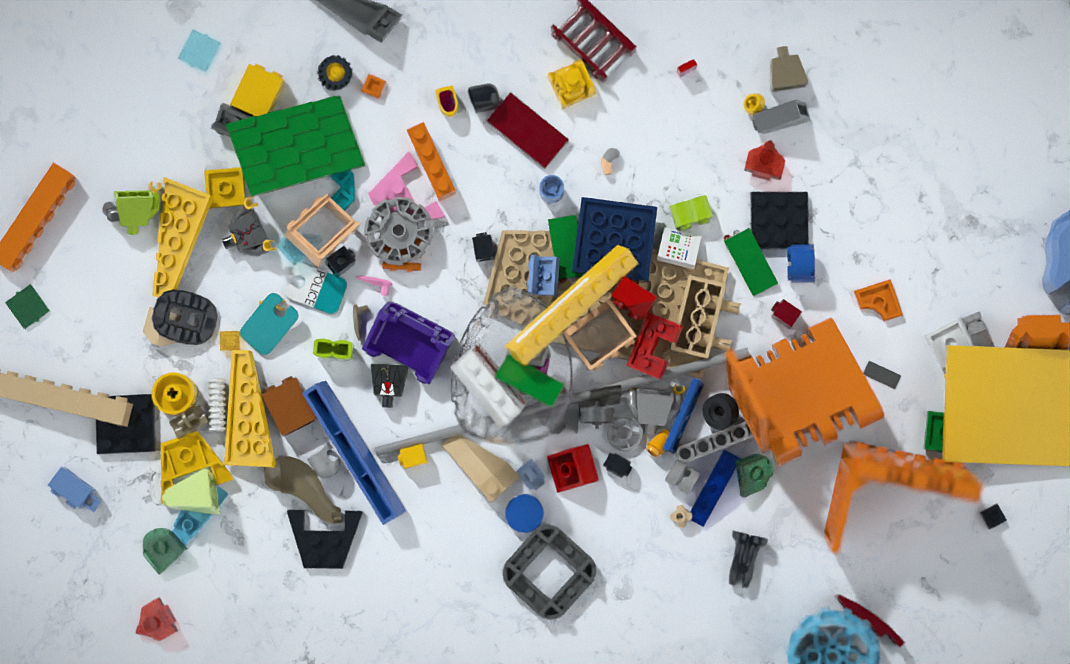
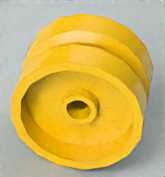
[152,372,198,416]

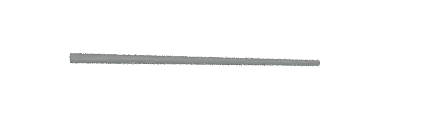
[375,347,750,456]

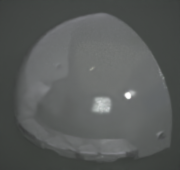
[451,287,573,445]

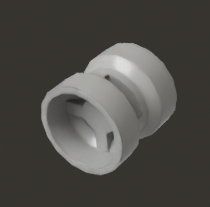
[962,311,987,336]

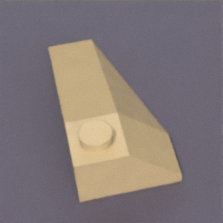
[441,434,520,503]

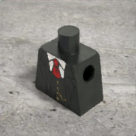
[371,364,409,408]

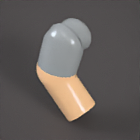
[601,148,620,175]

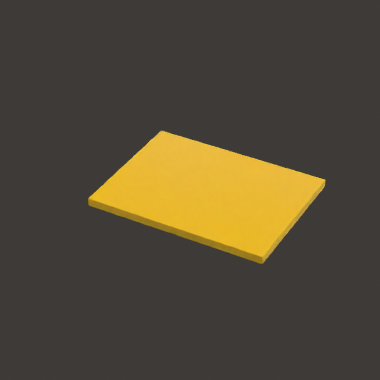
[942,345,1070,466]

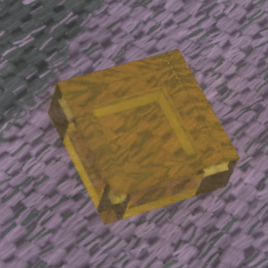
[220,331,240,351]

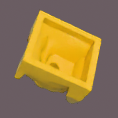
[547,59,597,110]

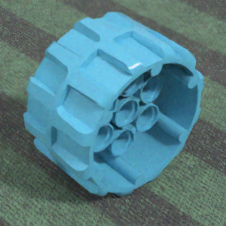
[786,606,880,664]

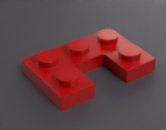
[626,312,683,380]

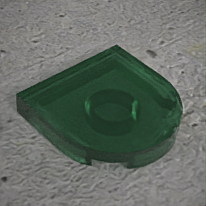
[735,453,774,498]
[142,528,188,575]

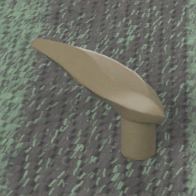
[353,304,369,341]

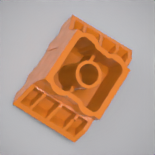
[1004,315,1070,350]

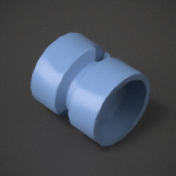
[539,175,564,204]

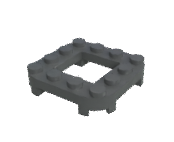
[502,525,596,619]

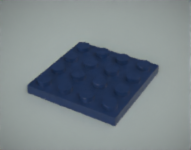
[572,197,658,283]

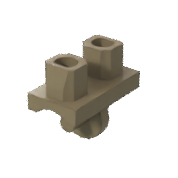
[169,405,209,439]

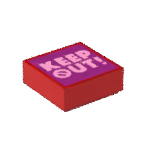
[677,59,698,77]

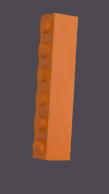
[0,162,77,273]

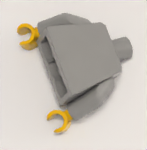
[627,383,685,435]

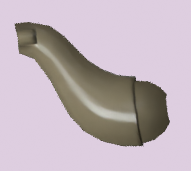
[263,456,342,524]

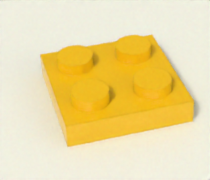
[204,167,246,209]

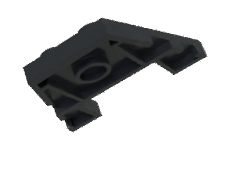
[287,510,363,569]

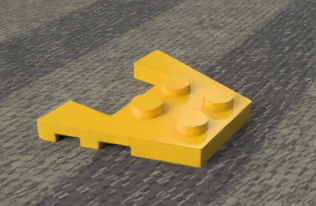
[161,431,234,504]

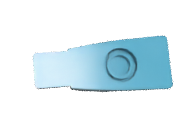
[165,486,228,553]

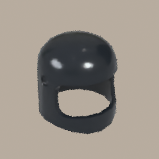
[468,83,500,114]

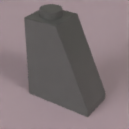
[752,100,811,134]

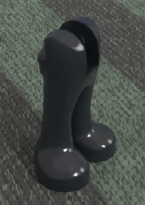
[729,530,768,588]

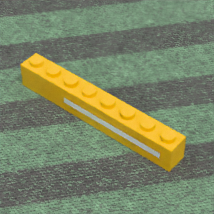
[505,245,638,365]

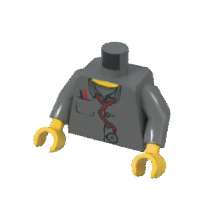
[221,197,276,257]

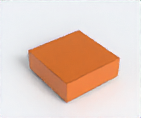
[361,74,386,99]

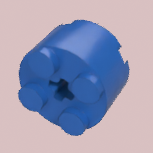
[787,244,815,283]

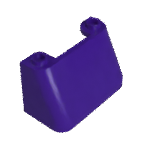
[362,301,455,385]

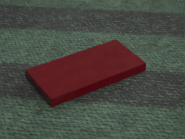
[487,92,569,169]

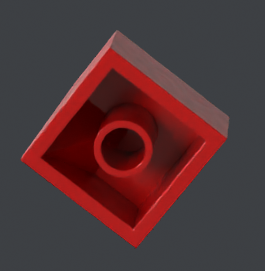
[611,276,657,321]

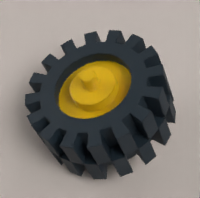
[317,55,353,91]

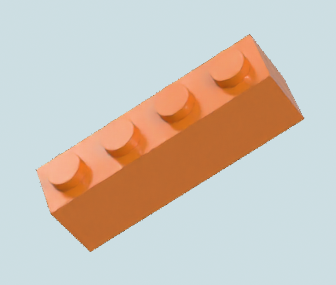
[406,122,456,202]

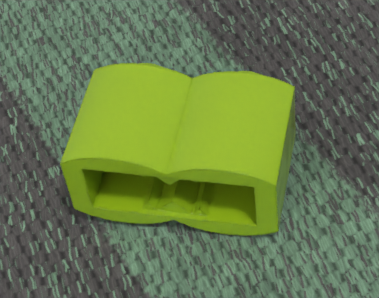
[669,195,713,231]
[313,338,355,361]

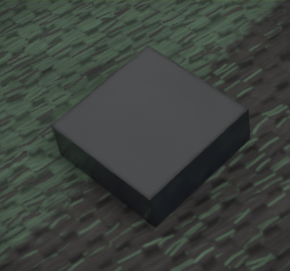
[979,503,1007,530]

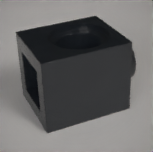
[472,232,495,263]
[325,246,356,278]

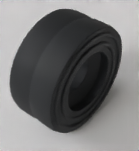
[702,393,739,430]

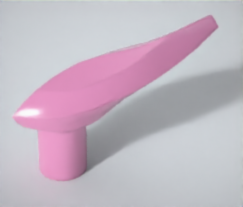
[356,276,393,296]

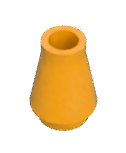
[646,428,670,458]

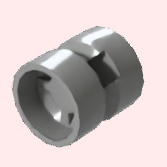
[664,460,700,495]

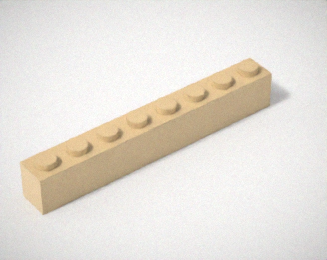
[0,369,133,427]

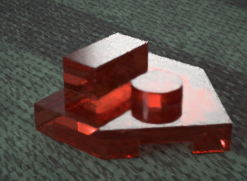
[744,140,785,181]
[135,597,178,641]

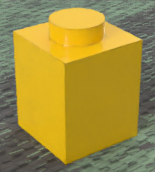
[397,444,428,469]

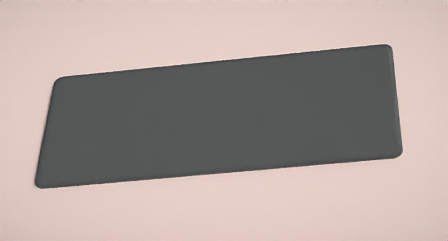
[864,361,901,389]

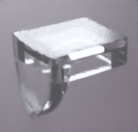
[970,463,995,490]

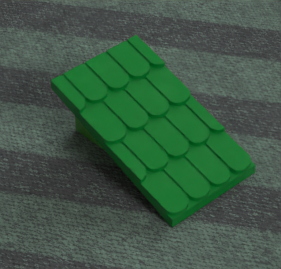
[226,95,365,197]

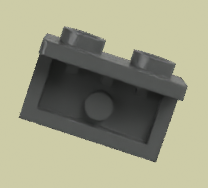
[211,103,253,137]

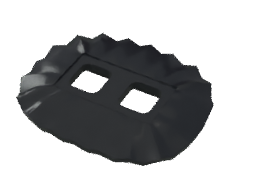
[151,289,218,345]

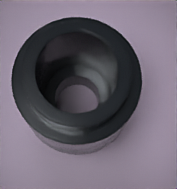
[603,452,633,478]

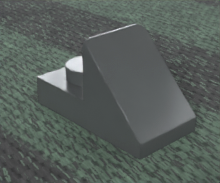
[547,403,579,435]

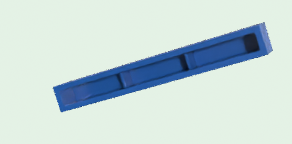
[302,380,406,525]

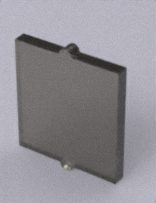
[588,385,622,407]

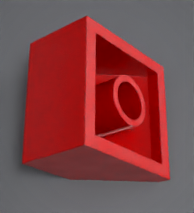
[547,444,599,493]

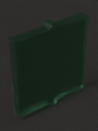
[5,284,50,329]

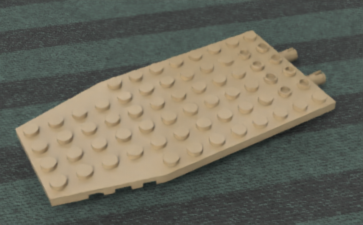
[483,230,741,379]

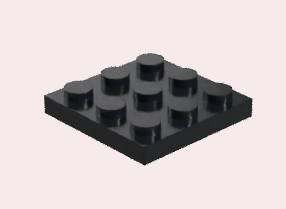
[750,192,809,249]
[96,394,156,454]

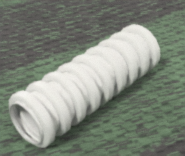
[208,378,226,432]

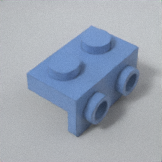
[527,255,560,296]

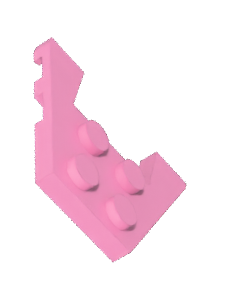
[368,151,445,226]

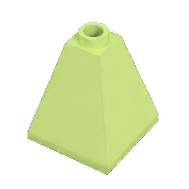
[162,469,220,515]

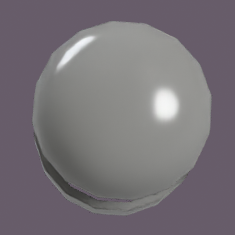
[307,442,342,479]

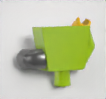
[102,181,162,235]

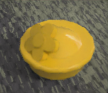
[743,93,765,116]

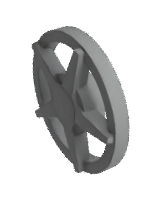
[607,415,643,451]

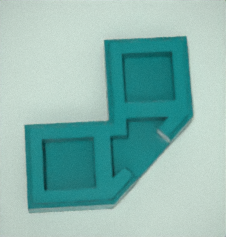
[329,170,355,211]

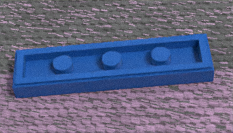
[663,378,704,454]

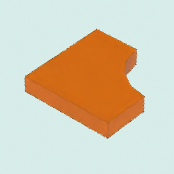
[853,279,903,322]

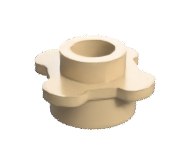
[670,505,693,528]

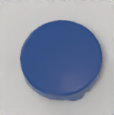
[505,494,544,533]

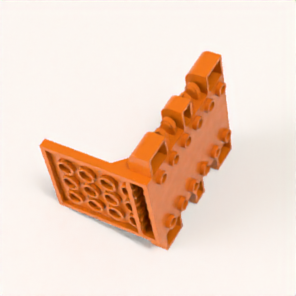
[725,317,884,467]
[823,440,983,554]

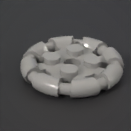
[364,197,433,265]

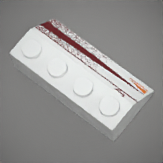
[450,342,527,427]

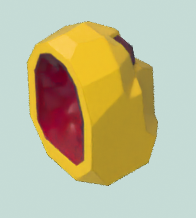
[435,85,459,118]

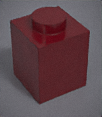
[771,299,802,329]

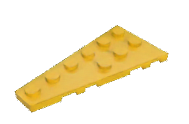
[152,177,214,298]
[224,350,277,467]

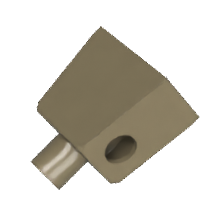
[770,46,808,93]

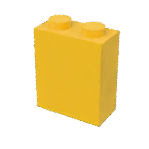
[230,63,286,117]

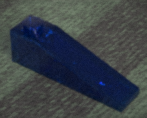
[690,449,741,527]

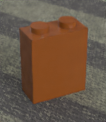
[262,376,318,437]

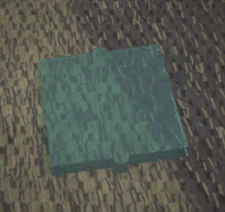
[178,29,221,72]

